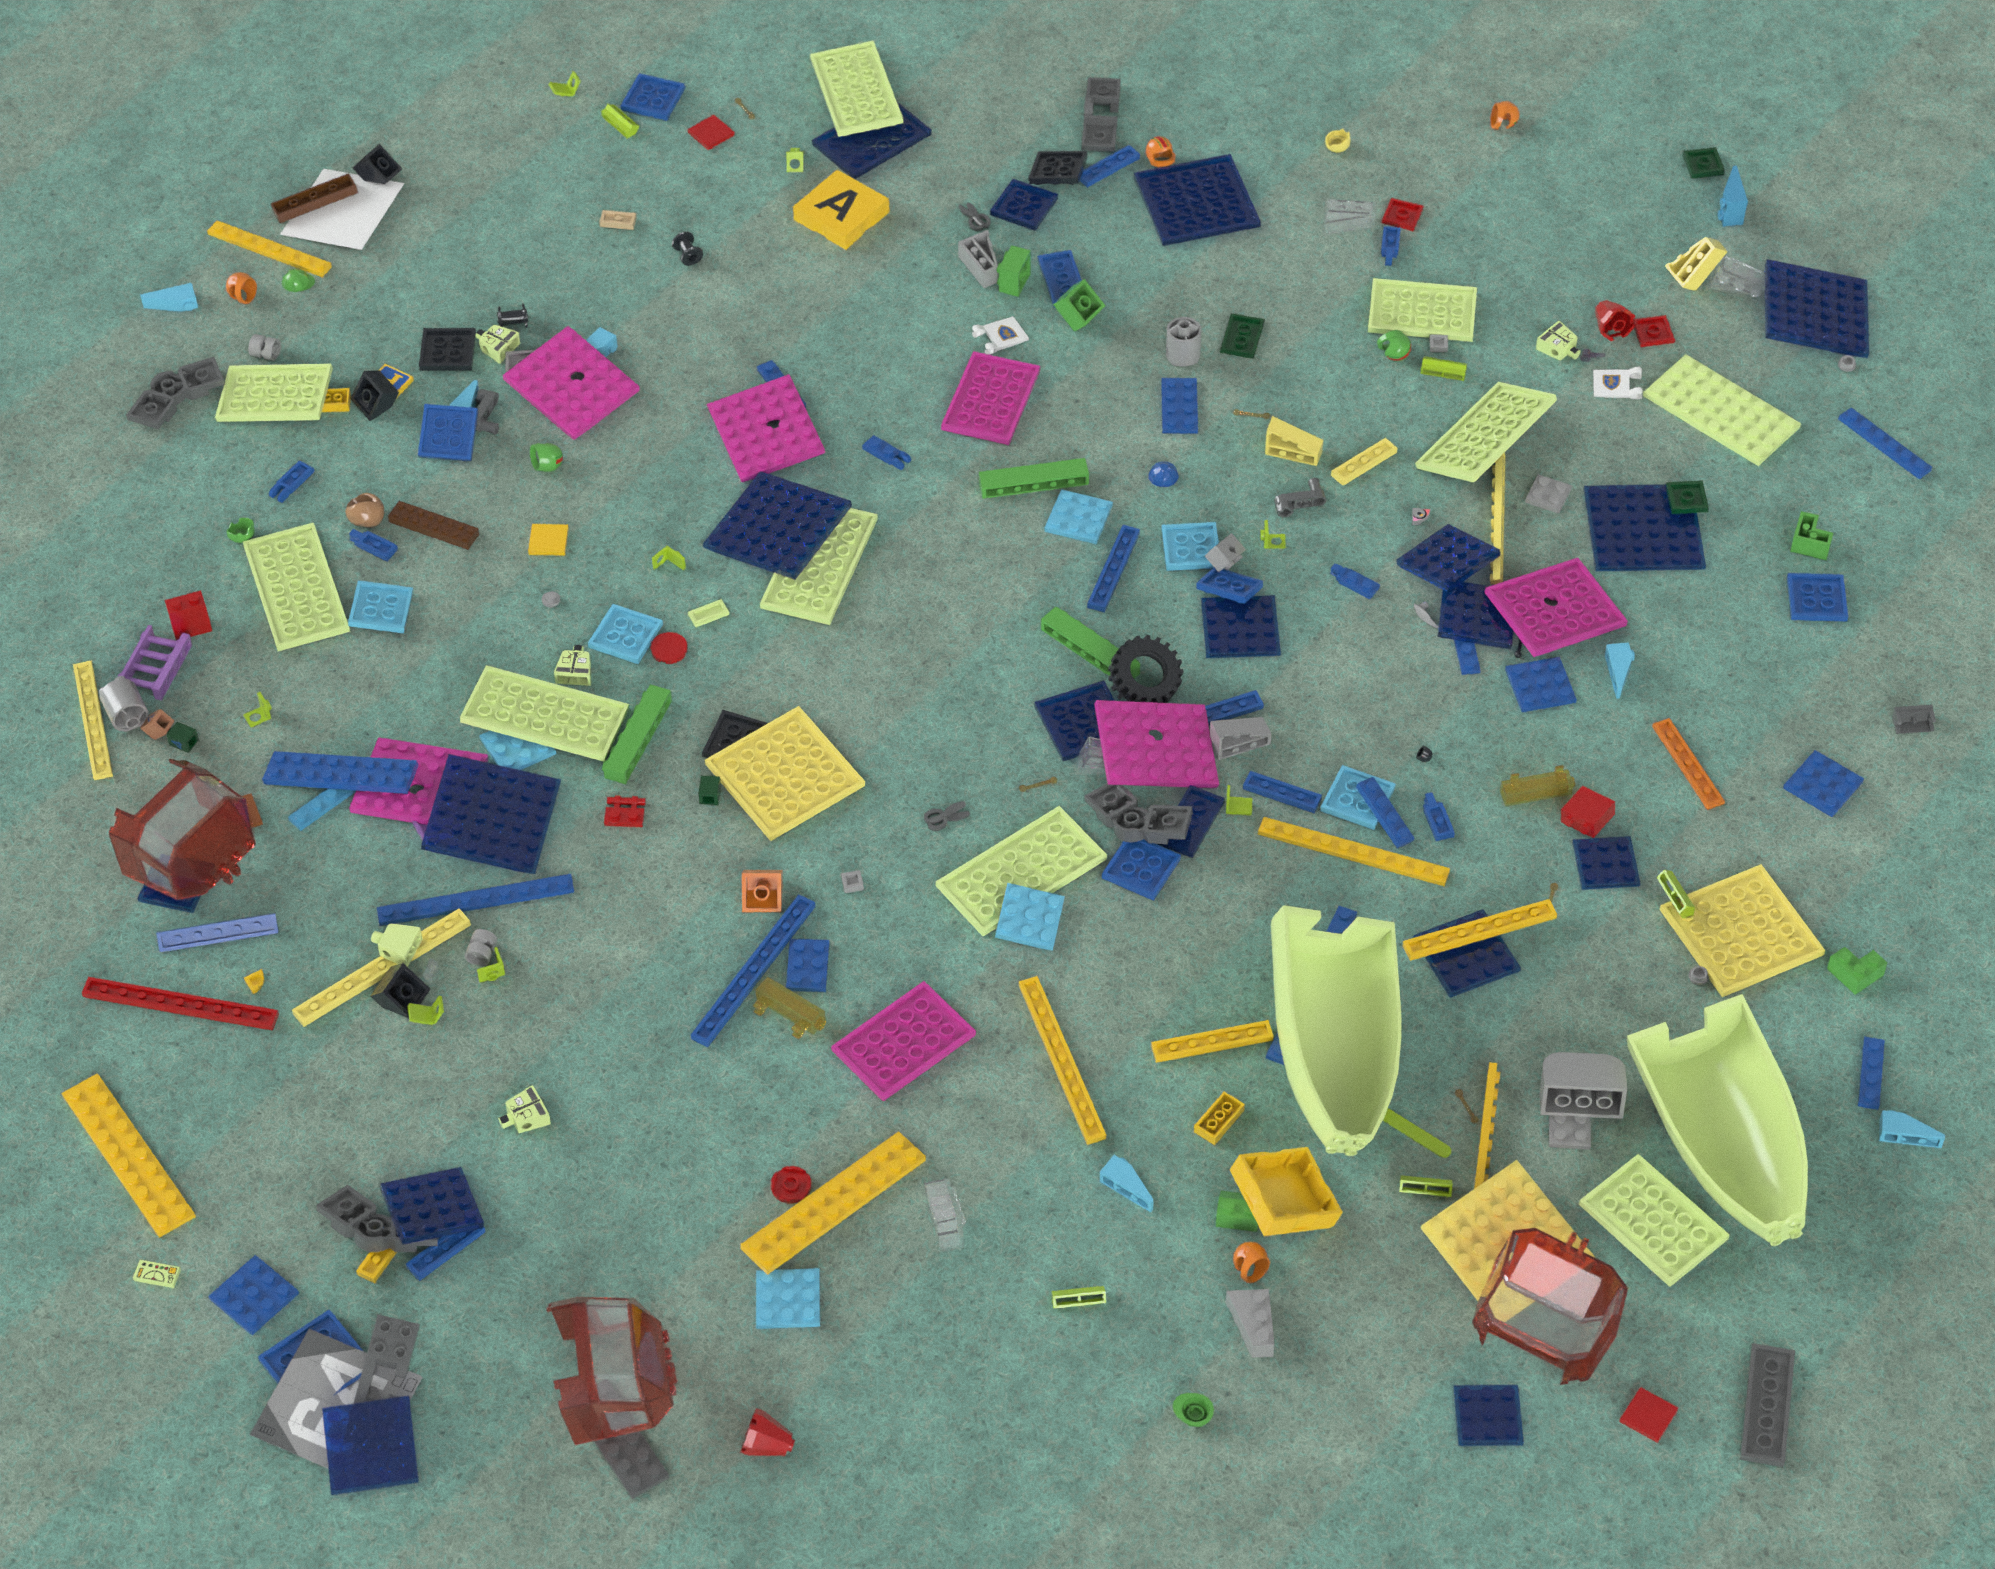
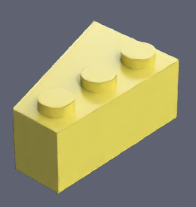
[1665,237,1728,291]
[1265,416,1323,466]

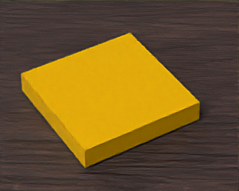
[528,524,569,556]

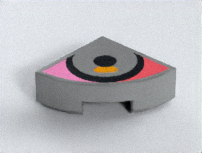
[1412,508,1431,525]

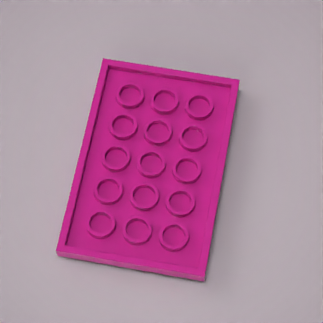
[941,351,1040,445]
[831,981,976,1102]

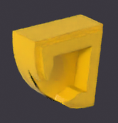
[244,969,264,994]

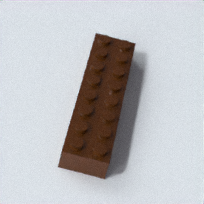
[270,173,358,224]
[388,501,479,550]

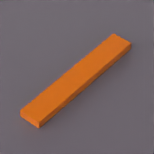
[1652,718,1725,810]

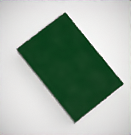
[1220,313,1265,359]

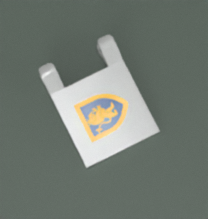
[972,317,1029,355]
[1594,367,1642,399]

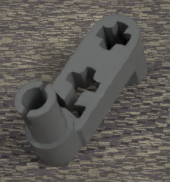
[476,389,499,435]
[1274,478,1326,517]

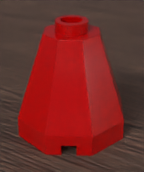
[1595,300,1635,341]
[740,1408,795,1456]

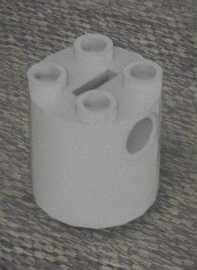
[1166,317,1202,367]
[99,676,148,732]

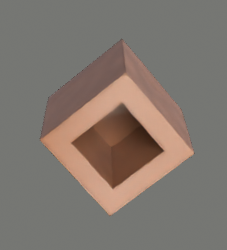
[140,709,174,740]

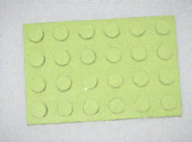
[1368,278,1477,342]
[215,364,333,422]
[1579,1154,1730,1287]

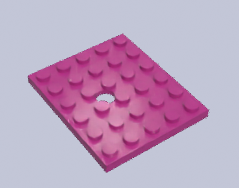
[503,326,640,440]
[707,374,825,483]
[1485,557,1628,657]
[1094,700,1219,788]
[349,737,489,830]

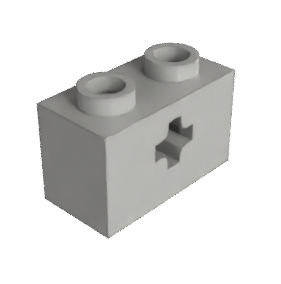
[1205,533,1246,572]

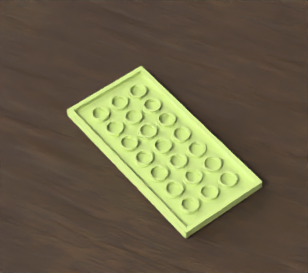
[810,41,903,137]
[1643,354,1801,466]
[1415,382,1557,483]
[760,498,878,625]
[243,523,350,651]
[460,665,629,762]
[936,806,1107,936]

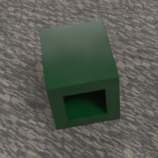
[167,722,199,753]
[698,775,721,805]

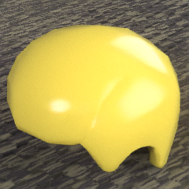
[1325,129,1351,153]

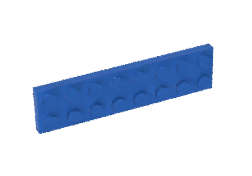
[262,751,419,794]

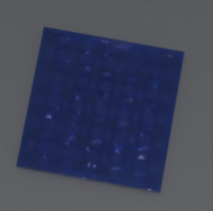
[1134,154,1261,246]
[1765,259,1869,358]
[703,471,852,580]
[1583,484,1706,571]
[421,754,561,874]

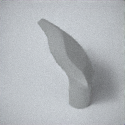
[1414,601,1438,628]

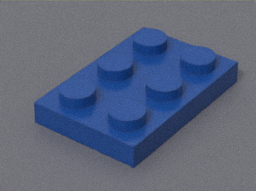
[1196,568,1263,604]
[786,939,830,992]

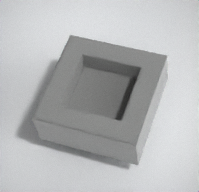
[1429,334,1448,353]
[841,870,864,893]

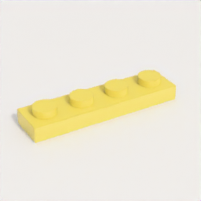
[1331,438,1397,486]

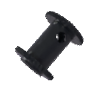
[672,232,703,266]
[497,304,528,328]

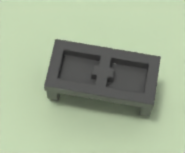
[1892,704,1936,734]

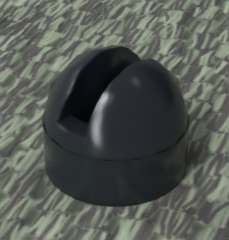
[1416,745,1433,762]

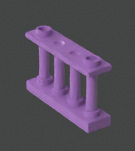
[118,625,192,701]

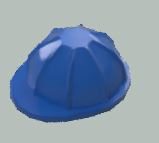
[1148,461,1179,487]

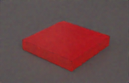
[688,115,735,150]
[1381,198,1424,231]
[1633,315,1675,347]
[1619,1387,1679,1443]

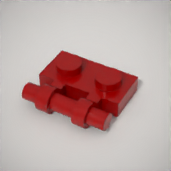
[604,795,646,827]

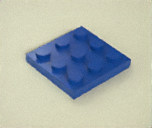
[620,73,685,121]
[418,404,478,461]
[1787,573,1848,622]
[1505,657,1577,712]
[1783,750,1864,817]
[1102,839,1181,901]
[208,1255,299,1335]

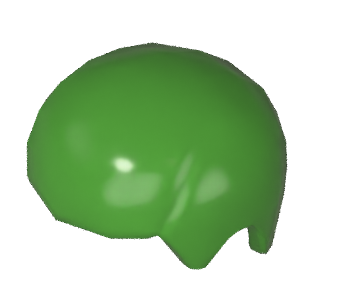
[226,517,255,543]

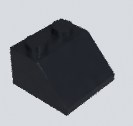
[353,144,402,184]
[350,370,399,421]
[370,963,431,1018]

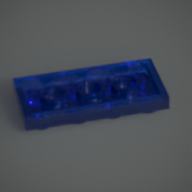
[1158,785,1225,858]

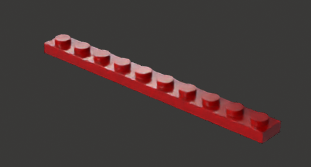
[81,977,279,1031]

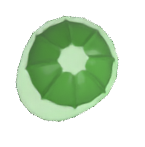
[282,268,315,292]
[1173,1393,1214,1427]

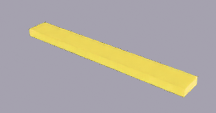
[73,660,113,781]

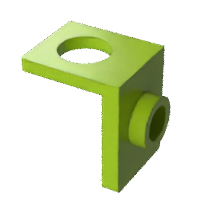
[549,71,581,97]
[786,148,804,172]
[1260,520,1286,549]
[652,545,686,570]
[243,692,272,727]
[1226,785,1253,815]
[477,947,505,983]
[408,995,444,1025]

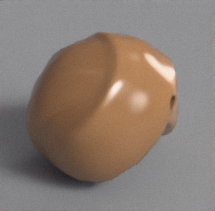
[345,493,385,528]

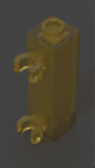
[1500,765,1575,807]
[753,977,826,1040]

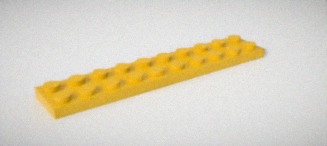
[61,1073,196,1238]
[740,1131,926,1275]

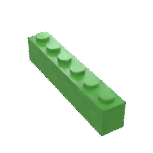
[979,458,1089,499]
[1041,606,1140,679]
[602,684,672,785]

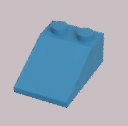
[1717,166,1748,226]

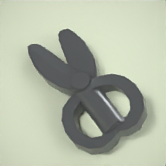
[959,203,991,231]
[924,801,970,831]

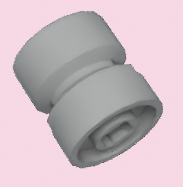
[249,334,281,361]
[464,929,498,966]

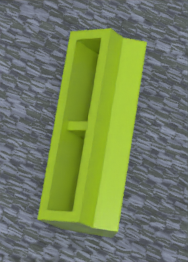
[601,104,639,138]
[1420,356,1467,381]
[1656,869,1695,919]
[1399,1175,1453,1197]
[1051,1286,1106,1308]

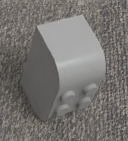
[1539,1052,1627,1119]

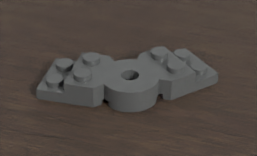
[126,357,225,429]
[1084,784,1193,844]
[316,1185,439,1252]

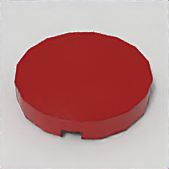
[650,632,688,664]
[771,1166,812,1204]

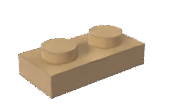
[600,210,637,230]

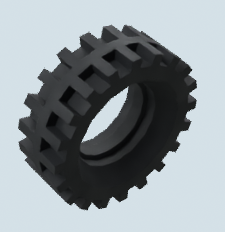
[1108,635,1183,703]

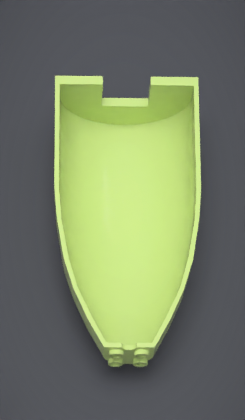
[1271,905,1401,1156]
[1627,994,1808,1246]

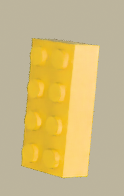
[322,388,351,412]
[1194,1091,1245,1145]

